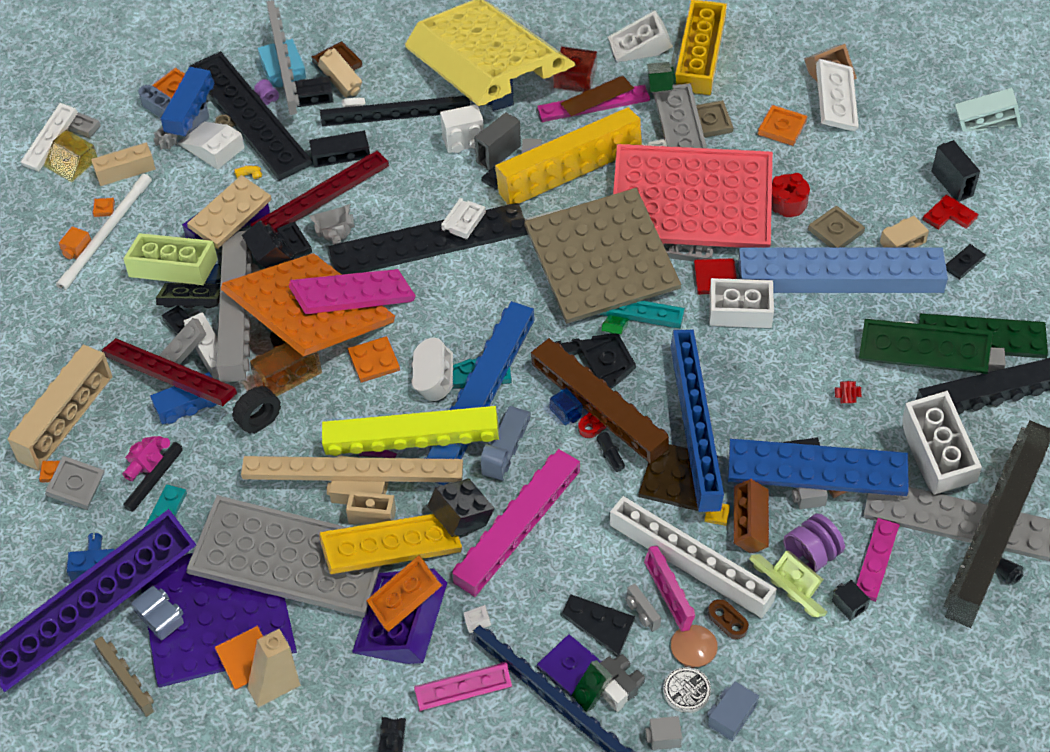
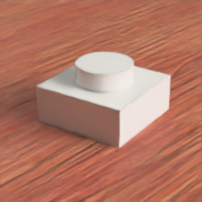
[464,605,491,633]

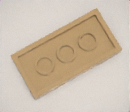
[187,175,271,249]

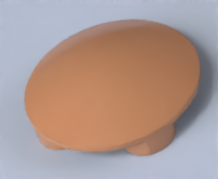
[671,625,718,668]

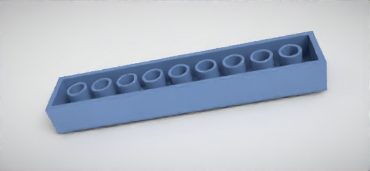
[738,247,948,293]

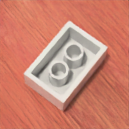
[710,278,774,328]

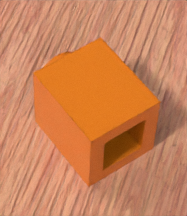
[59,226,91,259]

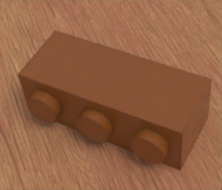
[734,479,769,553]

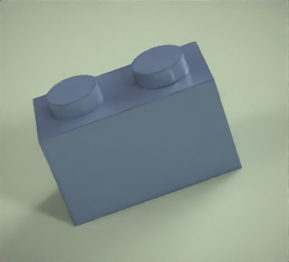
[707,681,759,741]

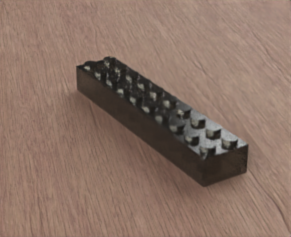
[943,420,1050,628]

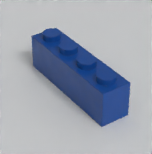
[161,67,214,136]

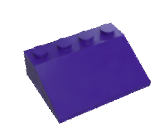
[352,568,447,664]

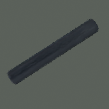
[123,442,183,512]

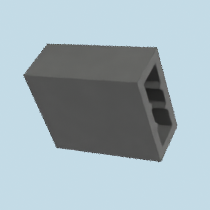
[474,112,521,171]

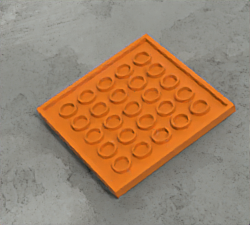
[221,253,395,356]

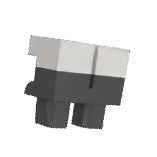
[600,654,645,712]

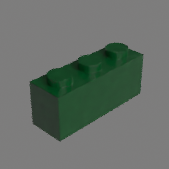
[647,62,676,92]

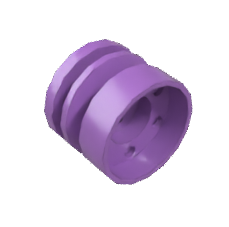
[783,513,845,573]

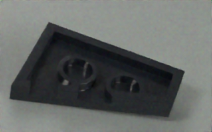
[562,594,635,657]

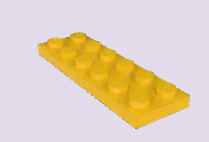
[319,514,462,574]

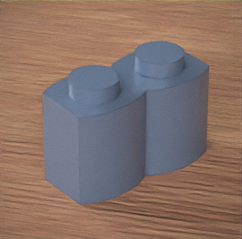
[131,586,184,640]

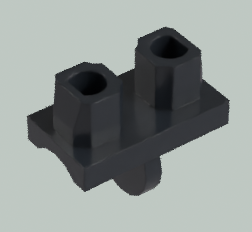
[378,717,406,752]

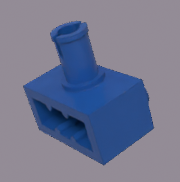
[67,533,114,582]

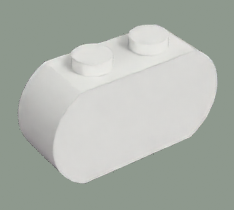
[411,338,453,401]

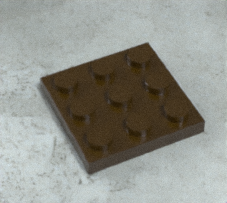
[639,444,718,511]

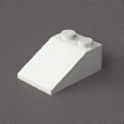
[608,11,673,62]
[178,122,244,170]

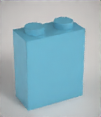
[258,39,306,88]

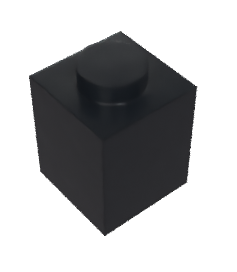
[832,580,870,621]

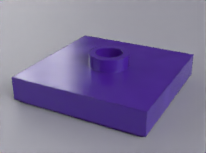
[537,634,602,697]

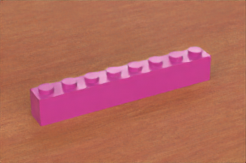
[452,449,580,597]

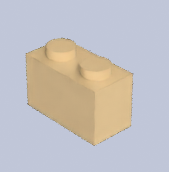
[880,216,929,248]
[346,491,396,525]

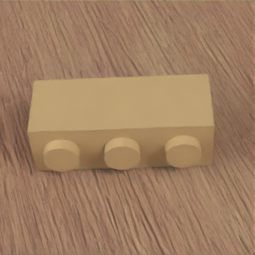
[91,142,156,186]

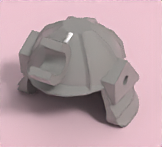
[309,204,355,245]

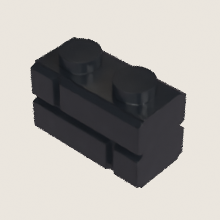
[293,76,334,108]

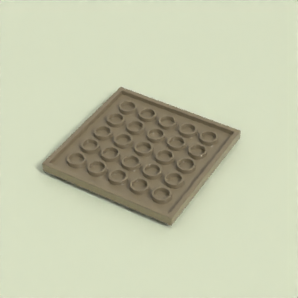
[524,188,681,324]

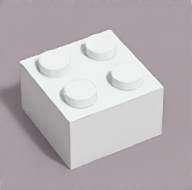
[440,104,484,153]

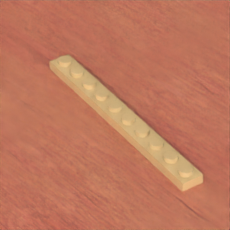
[241,456,463,482]

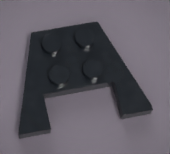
[555,333,636,389]

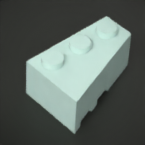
[955,88,1022,131]

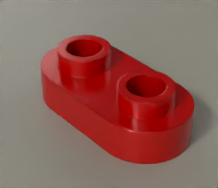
[578,412,607,438]

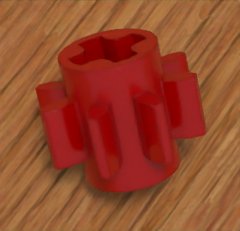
[835,381,862,403]

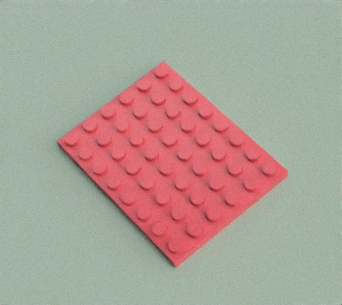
[613,144,773,248]

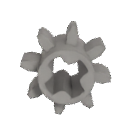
[154,127,178,150]

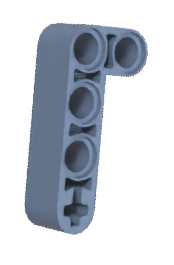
[138,85,210,134]
[481,406,531,481]

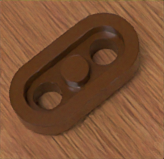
[708,599,749,640]

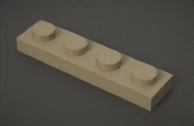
[94,636,154,717]

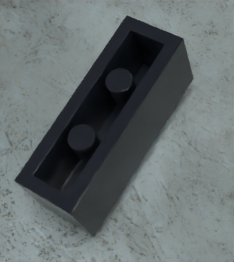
[309,130,370,168]

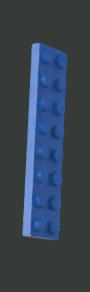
[728,439,909,496]

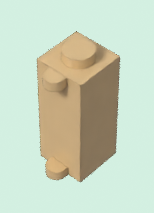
[318,48,362,98]

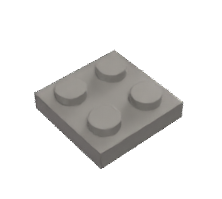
[45,456,104,510]

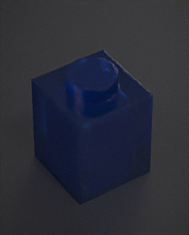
[549,387,582,425]

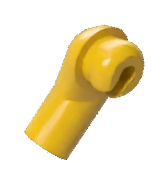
[234,165,262,179]

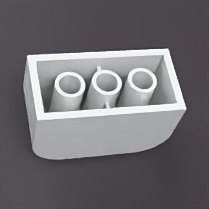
[903,391,982,495]

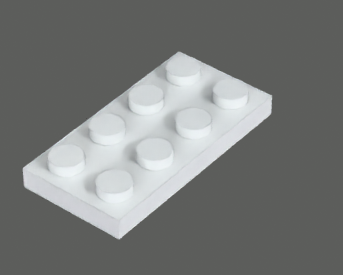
[816,59,859,131]

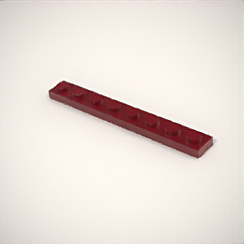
[250,150,389,233]
[101,338,237,406]

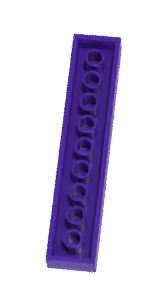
[0,509,196,692]

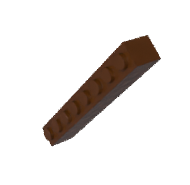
[531,338,669,464]

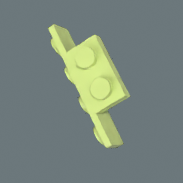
[749,551,827,617]

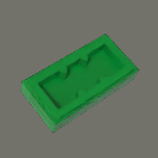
[601,315,629,334]

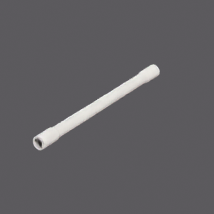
[56,174,152,291]

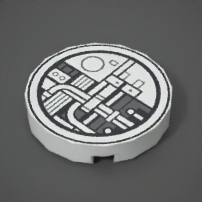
[663,667,711,713]

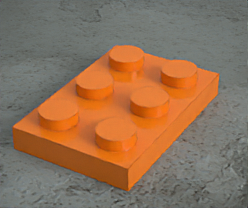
[366,556,442,632]

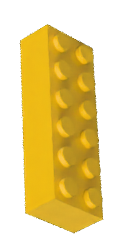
[676,0,727,95]

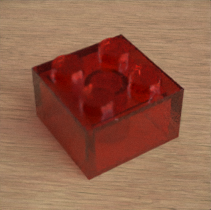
[554,46,597,92]

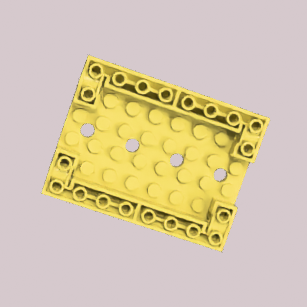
[405,0,575,106]

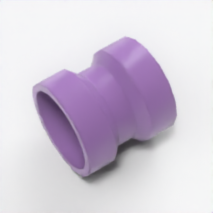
[254,79,279,105]

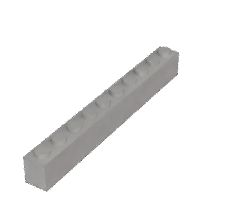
[217,231,253,382]

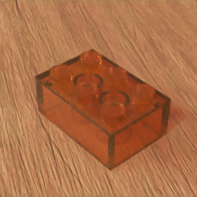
[250,343,322,396]

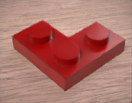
[922,194,979,230]

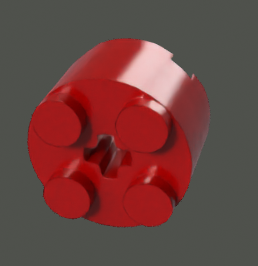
[771,173,810,217]

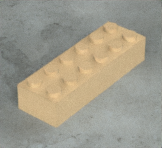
[7,344,113,471]

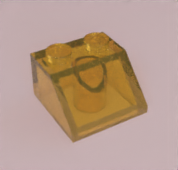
[44,129,97,182]

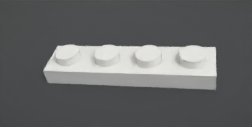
[21,103,78,172]

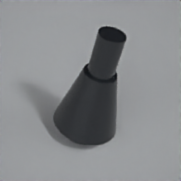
[984,549,1024,584]

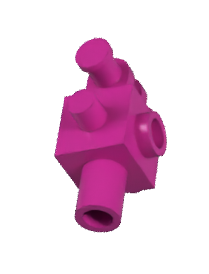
[122,436,170,482]

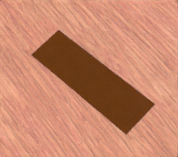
[560,75,635,117]

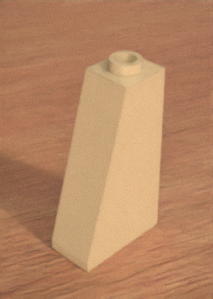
[248,629,301,708]

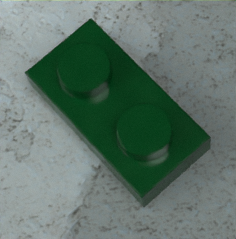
[571,660,613,712]

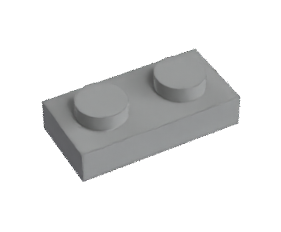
[68,113,101,138]
[626,583,661,632]

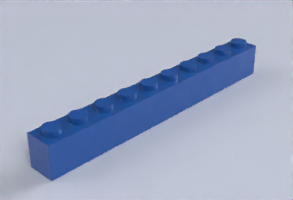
[423,301,535,485]
[670,329,724,512]

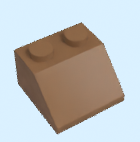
[804,44,857,83]

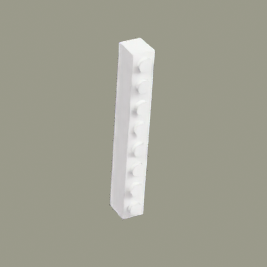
[610,496,777,619]

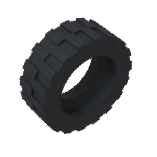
[232,386,281,434]

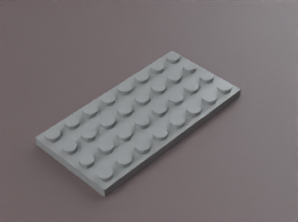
[187,495,381,618]

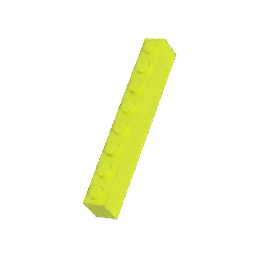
[322,406,499,456]

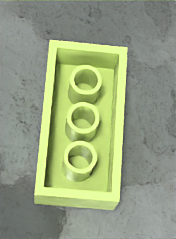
[123,233,218,285]

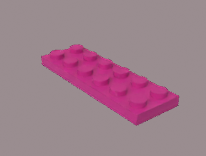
[289,269,416,314]

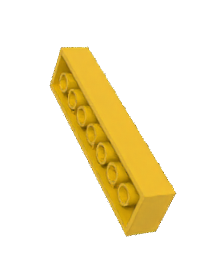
[495,107,642,205]

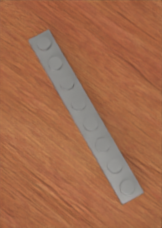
[267,0,299,115]

